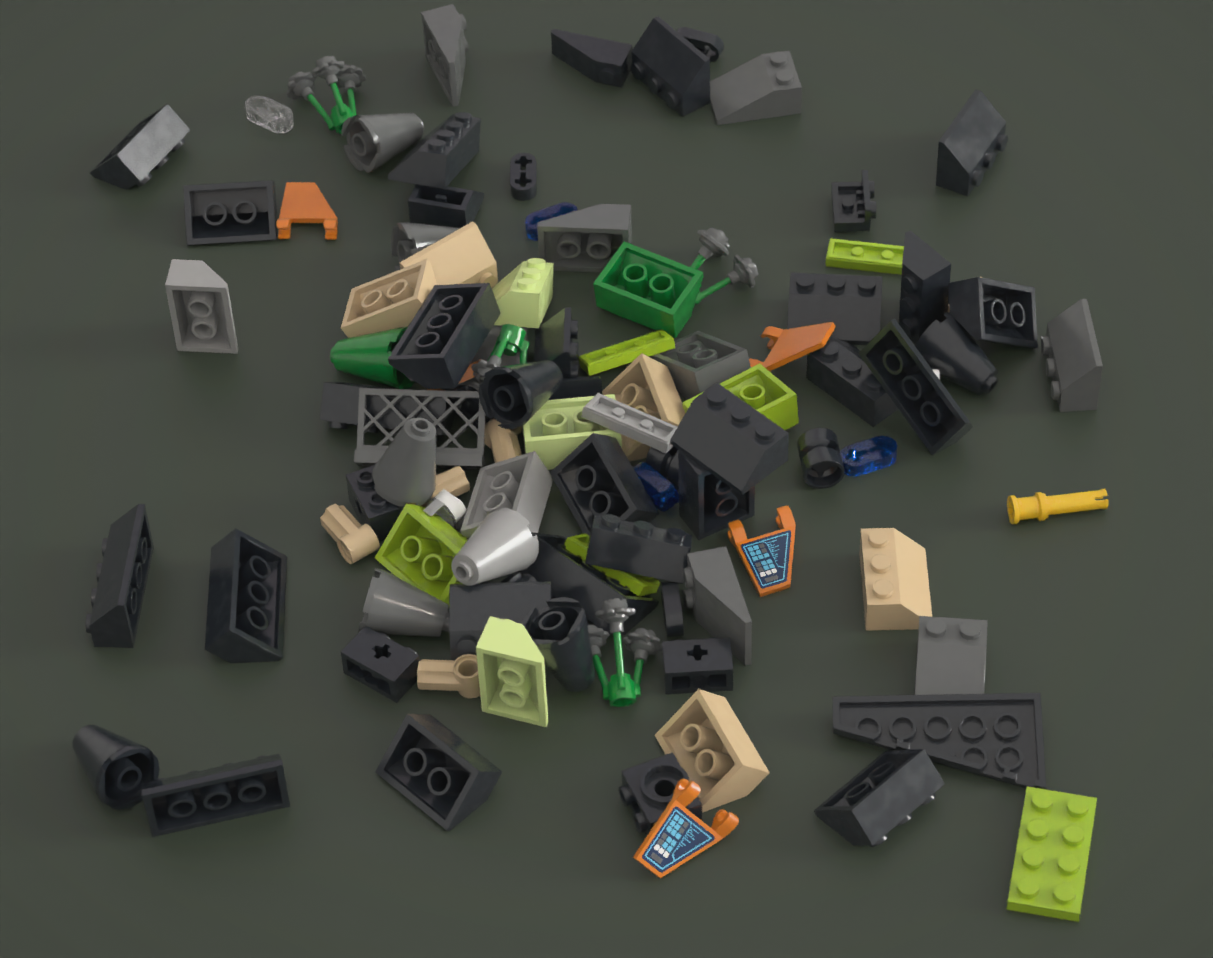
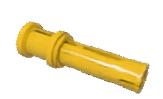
[1007,489,1109,524]

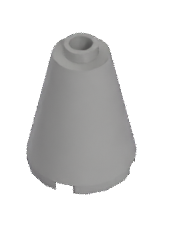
[451,508,539,586]

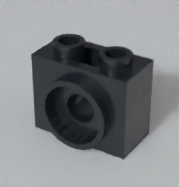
[618,752,702,836]

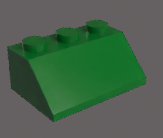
[593,241,704,338]

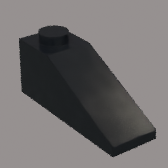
[551,29,632,88]

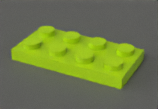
[1007,787,1097,922]

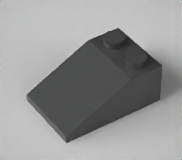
[421,4,469,107]
[710,51,802,125]
[537,204,632,272]
[650,331,751,400]
[682,546,752,666]
[915,616,988,695]

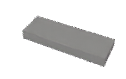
[581,393,677,453]

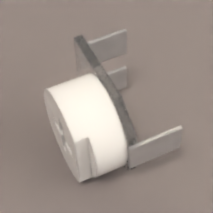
[423,489,467,531]

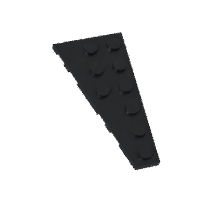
[832,693,1046,789]

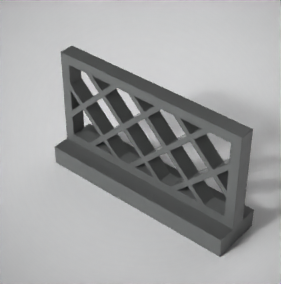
[354,388,486,470]

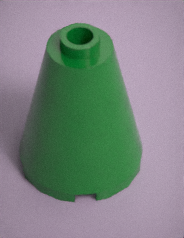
[330,327,414,389]

